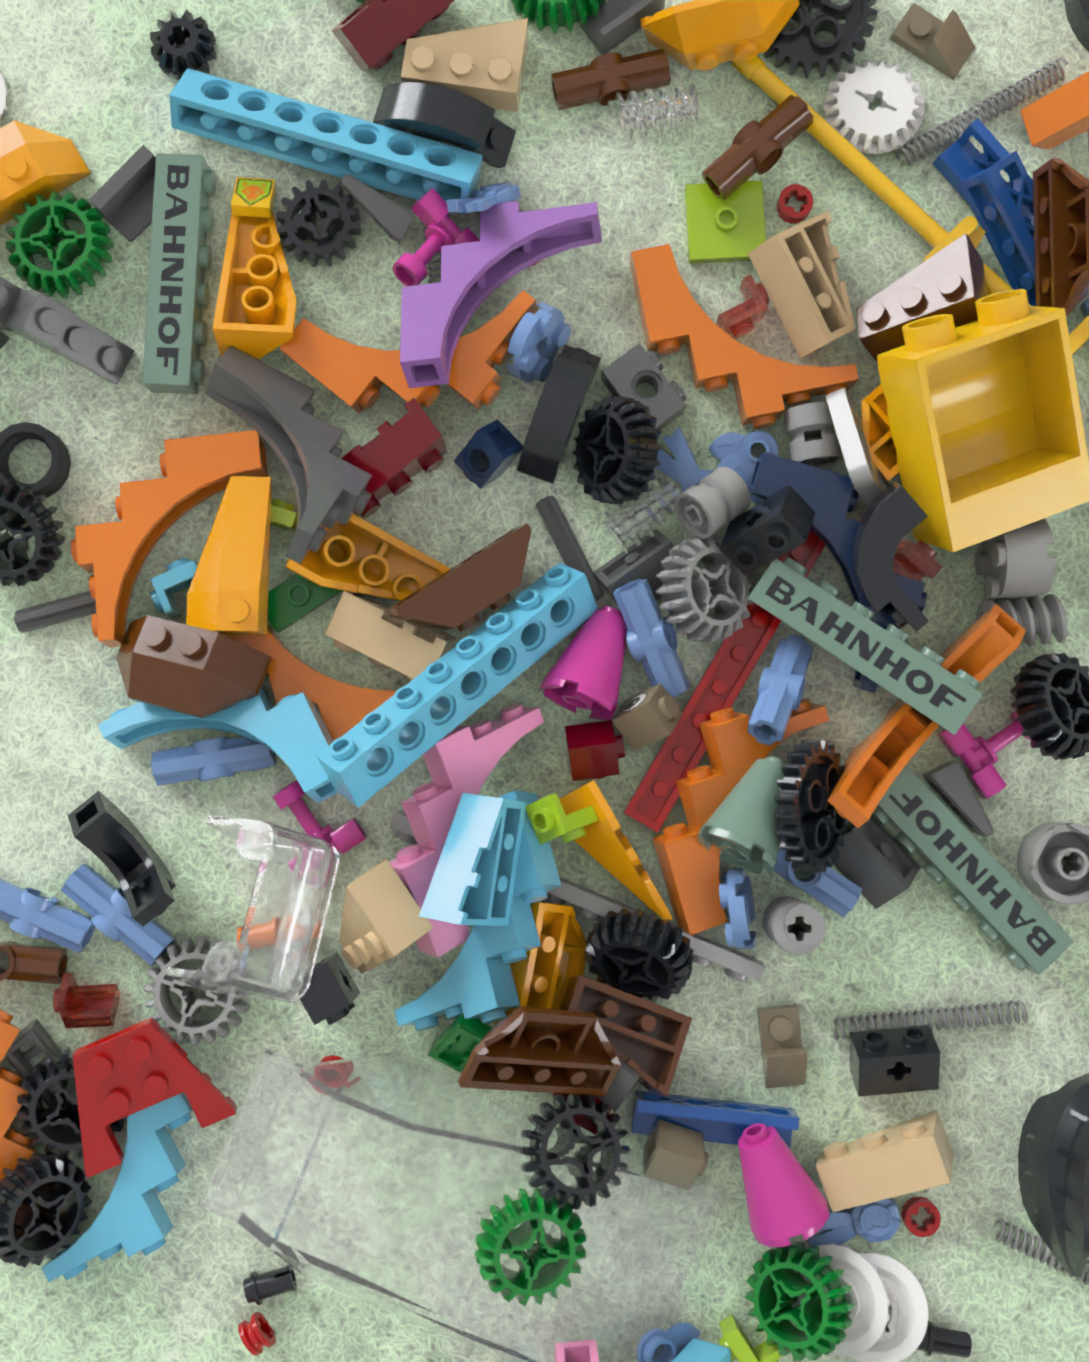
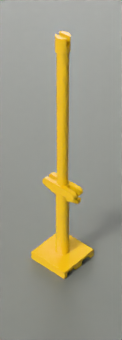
[731,55,1089,355]

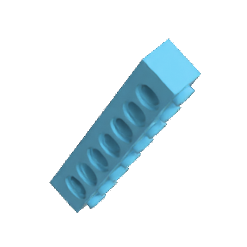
[169,68,483,215]
[316,563,598,808]

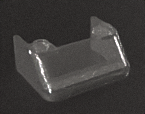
[165,816,340,1002]

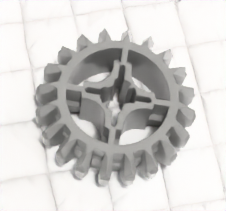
[655,536,755,643]
[143,936,253,1045]

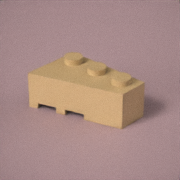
[401,18,529,112]
[748,210,855,359]
[325,591,457,681]
[339,859,434,974]
[816,1110,954,1212]

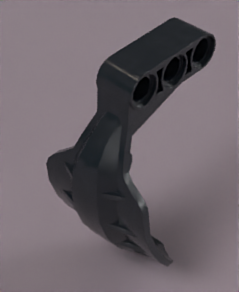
[1018,1073,1089,1277]

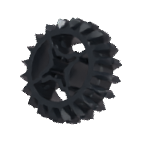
[572,396,663,505]
[0,480,66,587]
[1010,653,1089,760]
[585,908,694,1002]
[17,1048,125,1160]
[518,1094,630,1210]
[0,1152,92,1268]

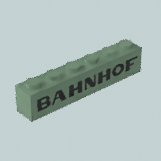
[142,153,216,394]
[748,557,983,735]
[872,765,1074,975]

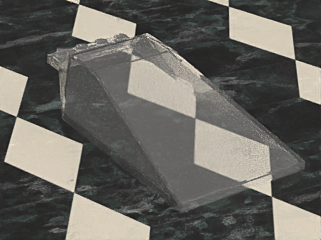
[200,1050,729,1362]

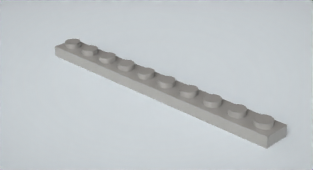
[389,810,765,983]

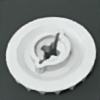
[824,58,925,154]
[792,1243,891,1356]
[845,1252,929,1362]

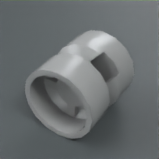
[784,401,842,466]
[674,467,751,539]

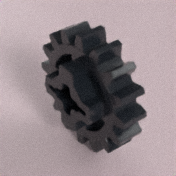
[276,179,361,267]

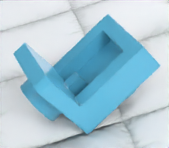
[150,558,199,618]

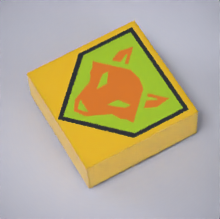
[231,177,276,218]

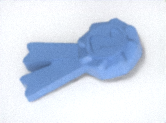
[447,182,521,213]
[655,428,714,493]
[808,1198,901,1247]

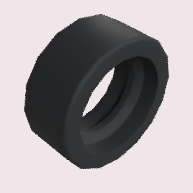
[0,422,71,498]

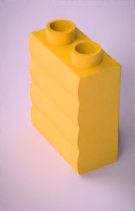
[877,289,1089,552]

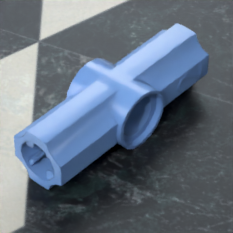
[613,579,690,697]
[748,634,813,745]
[151,737,276,786]
[773,836,862,917]
[61,863,176,966]
[0,879,95,953]

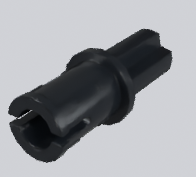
[916,1322,972,1358]

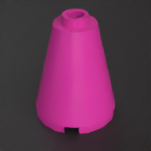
[540,606,628,720]
[738,1123,829,1247]

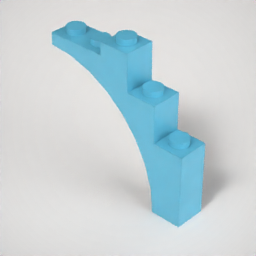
[98,685,338,804]
[394,790,561,1031]
[42,1093,193,1282]

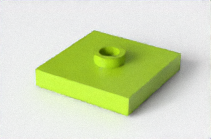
[685,181,766,264]

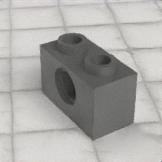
[601,343,686,431]

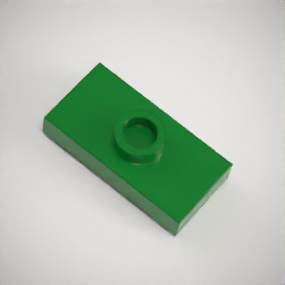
[268,574,343,633]
[428,1013,493,1073]

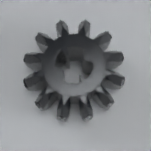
[150,9,217,80]

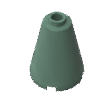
[698,756,787,874]

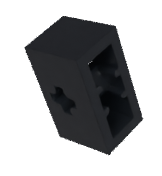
[719,485,815,576]
[290,952,360,1025]
[850,1025,940,1097]

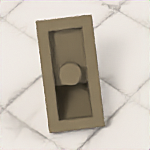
[890,3,975,80]
[757,1004,808,1088]

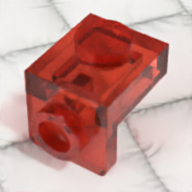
[716,274,769,338]
[893,540,943,581]
[53,973,120,1029]

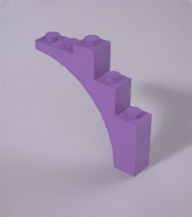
[400,201,602,388]

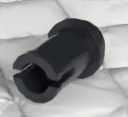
[243,1264,297,1305]

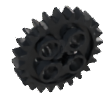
[764,0,878,79]
[774,740,848,873]

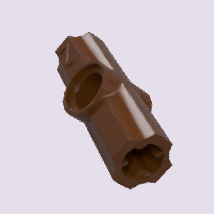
[551,48,671,111]
[702,95,813,200]
[0,941,68,984]

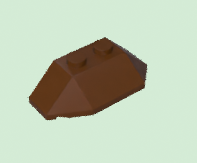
[1033,158,1089,317]
[386,523,532,632]
[116,615,272,718]
[458,1006,622,1096]

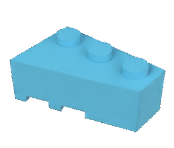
[419,793,527,926]

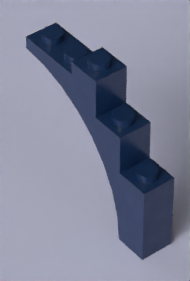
[748,452,927,693]

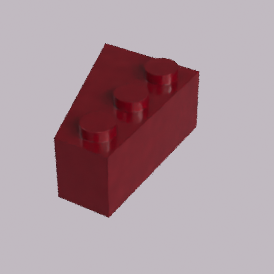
[332,0,455,71]
[341,397,447,519]

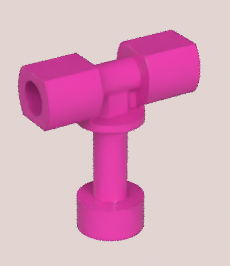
[392,188,480,286]
[937,710,1031,799]
[272,780,367,883]

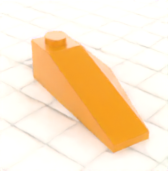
[212,211,297,359]
[186,476,272,636]
[285,514,451,601]
[559,780,673,921]

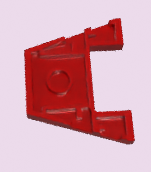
[73,1017,237,1178]

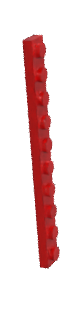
[623,530,825,833]

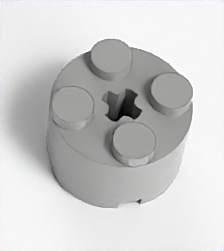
[974,519,1055,599]
[1017,822,1089,905]

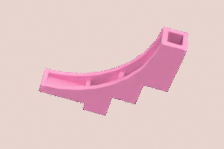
[389,703,544,957]

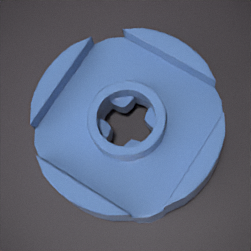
[507,302,571,383]
[719,868,756,949]

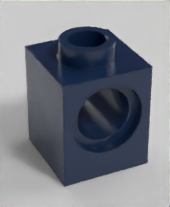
[454,419,523,489]

